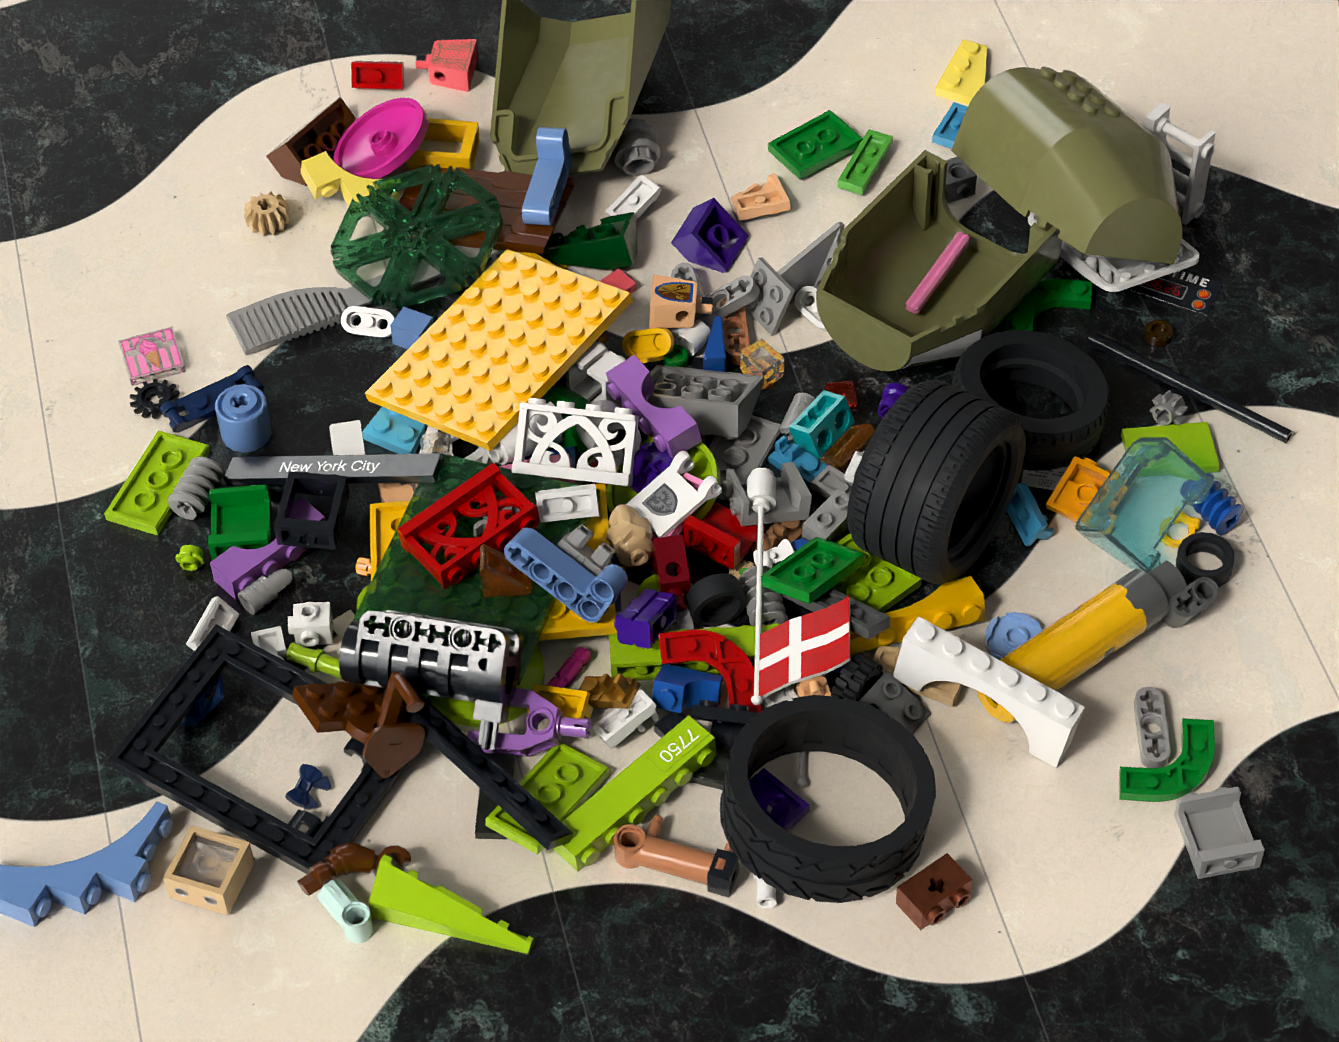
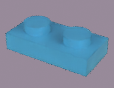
[932,102,968,149]

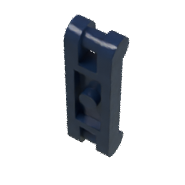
[160,365,264,433]

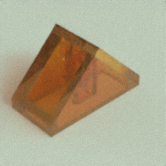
[480,544,531,597]

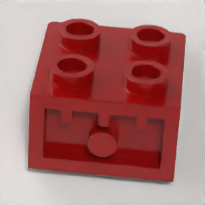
[683,503,765,570]

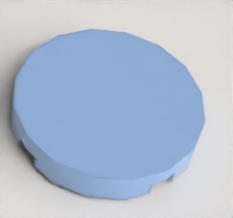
[984,612,1042,660]

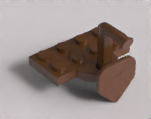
[292,672,425,778]

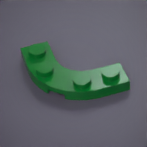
[1004,278,1092,331]
[1119,718,1215,802]

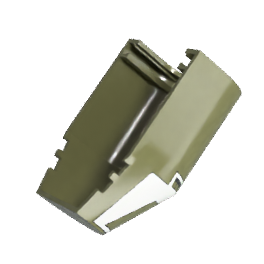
[816,150,1062,371]

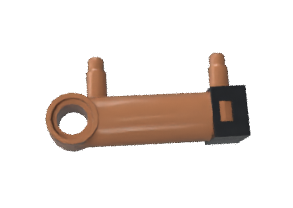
[614,815,739,898]

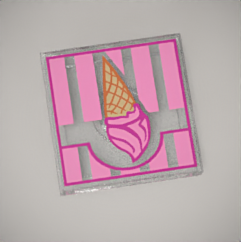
[118,326,186,386]

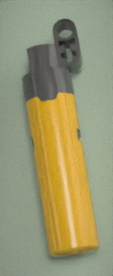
[977,560,1219,724]

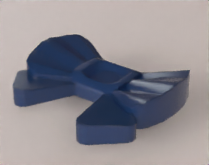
[285,764,331,810]

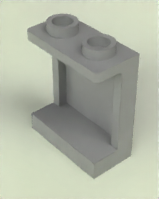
[721,462,812,526]
[1174,787,1264,879]

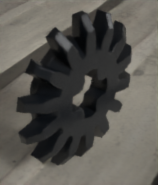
[130,379,180,419]

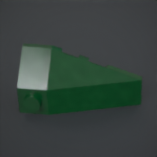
[536,212,638,270]

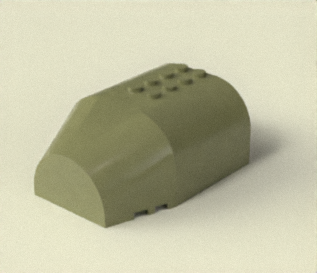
[951,66,1182,264]

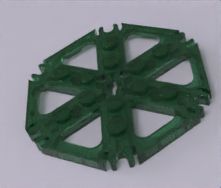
[330,164,504,309]

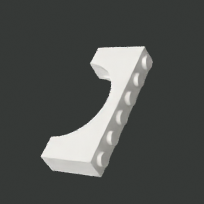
[893,616,1085,768]

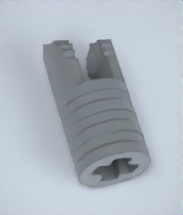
[779,393,815,444]
[238,568,293,615]

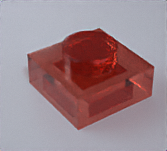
[824,380,857,410]

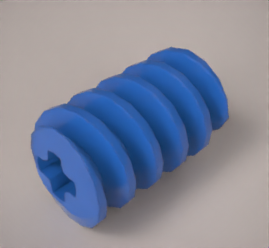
[1180,473,1244,536]

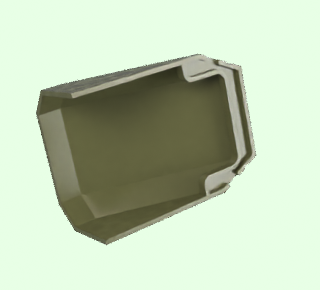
[490,0,671,176]

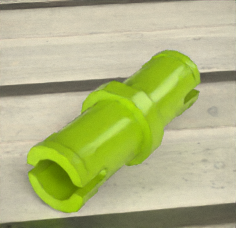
[286,642,343,680]

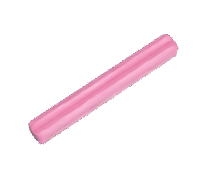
[906,232,970,314]

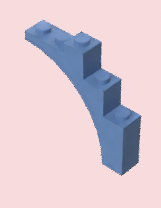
[0,801,173,927]

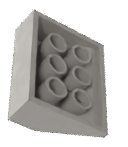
[638,365,764,439]

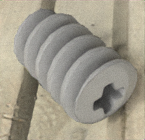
[168,457,225,520]
[739,565,788,626]

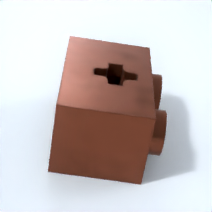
[896,853,973,930]

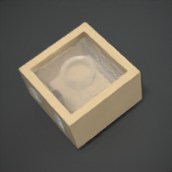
[163,825,255,915]

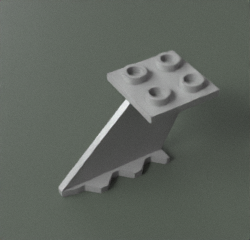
[745,222,845,335]

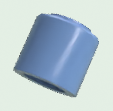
[215,384,272,453]

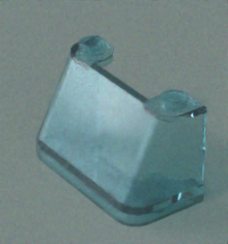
[1075,437,1215,573]

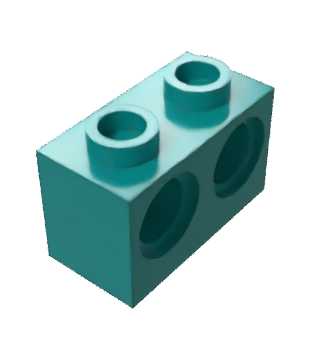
[789,390,855,459]

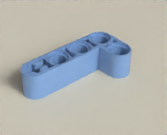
[522,127,571,226]
[504,527,628,623]

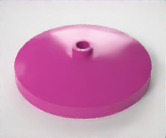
[334,98,429,179]

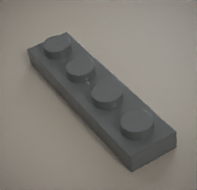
[782,588,890,640]

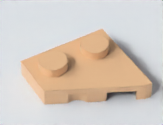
[731,173,790,221]

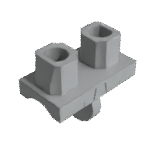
[557,524,616,577]

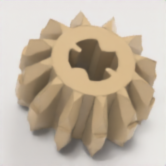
[244,191,290,236]

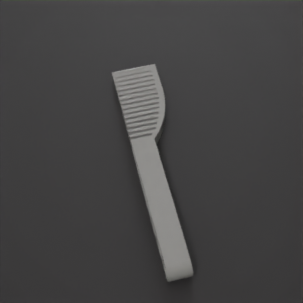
[226,245,518,355]

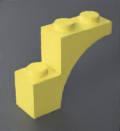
[301,151,403,215]

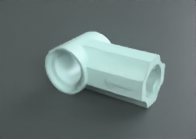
[317,880,373,943]

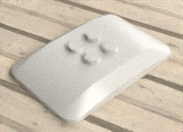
[1028,212,1199,292]

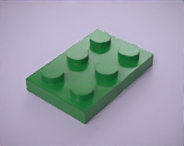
[768,110,863,180]
[761,537,865,604]

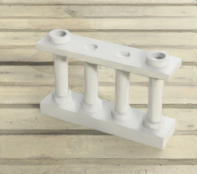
[1144,102,1216,225]

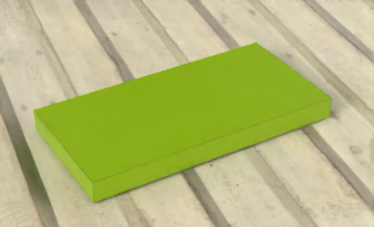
[104,430,211,536]
[485,741,610,855]

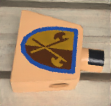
[649,275,713,328]

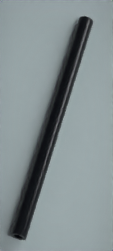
[1087,332,1293,444]

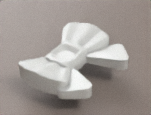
[753,539,795,569]

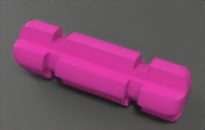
[547,646,591,688]

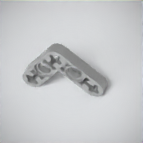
[671,263,760,326]

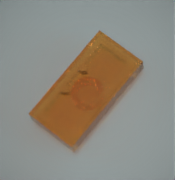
[820,423,875,468]

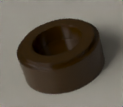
[1144,320,1173,347]

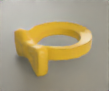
[1159,507,1201,548]

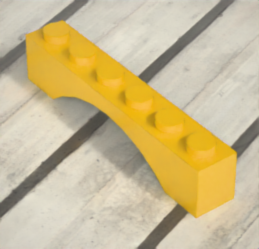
[850,576,985,655]

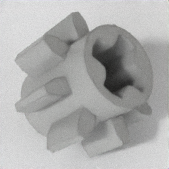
[1150,390,1188,425]

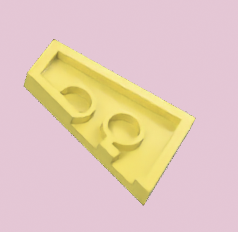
[935,39,987,105]

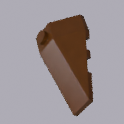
[266,97,356,187]

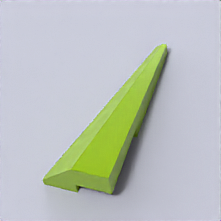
[369,854,535,954]

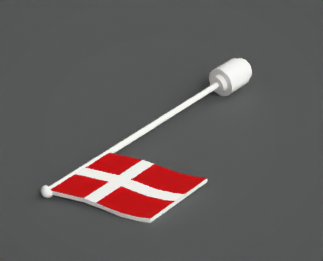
[747,468,850,705]

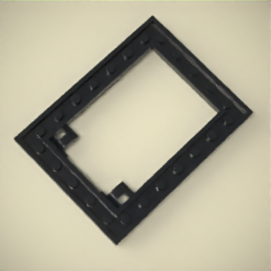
[109,624,425,874]

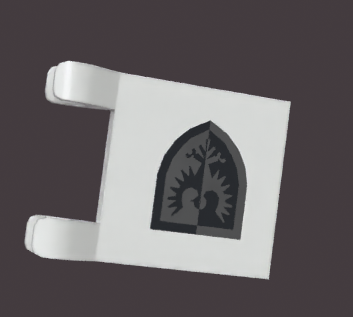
[626,451,722,538]

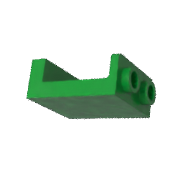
[208,485,271,560]

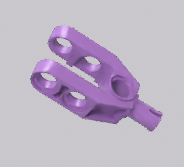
[467,688,591,757]

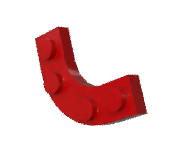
[658,629,761,713]

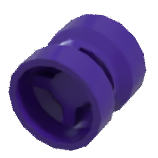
[877,383,908,419]

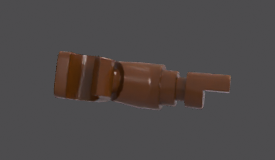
[297,842,411,896]

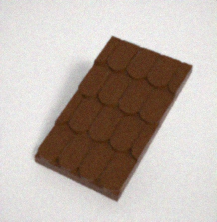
[380,165,578,253]

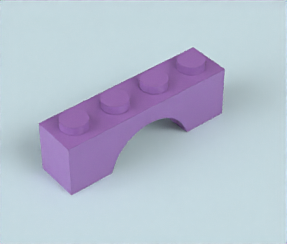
[606,355,702,459]
[210,497,325,600]

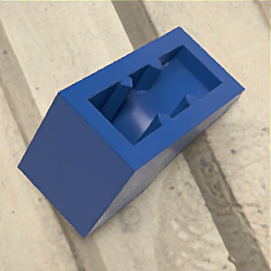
[652,664,723,713]

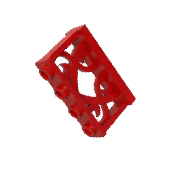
[397,463,540,589]

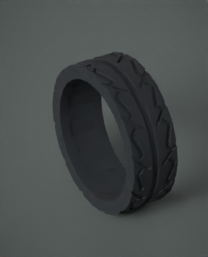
[720,695,936,903]

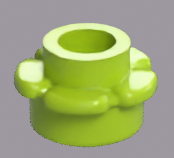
[175,545,205,571]

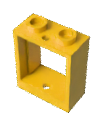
[405,118,480,173]

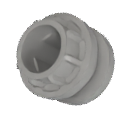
[614,118,660,176]

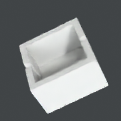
[565,341,626,408]

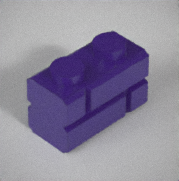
[614,589,677,649]

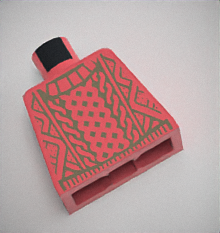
[416,39,478,92]

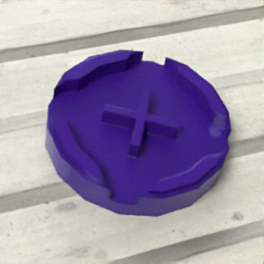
[630,442,673,493]

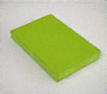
[1121,422,1220,479]

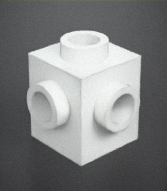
[288,602,333,647]

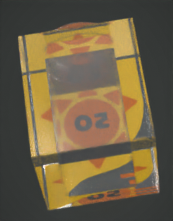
[740,339,784,390]

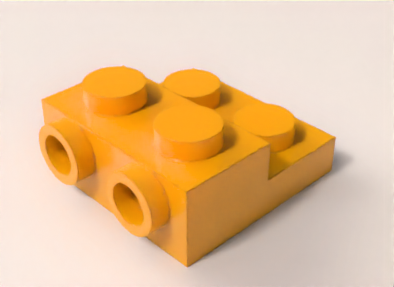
[1046,456,1128,533]

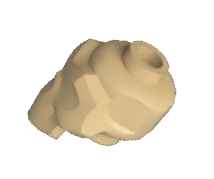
[607,504,653,567]

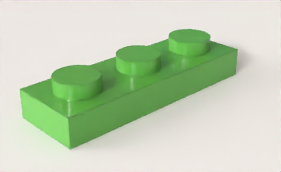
[838,129,893,195]

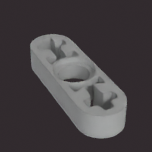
[1134,687,1171,768]

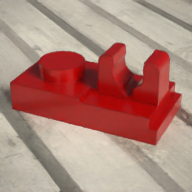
[351,61,404,89]

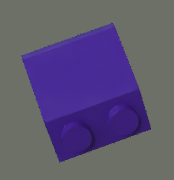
[671,198,749,273]

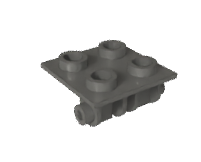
[859,670,931,734]

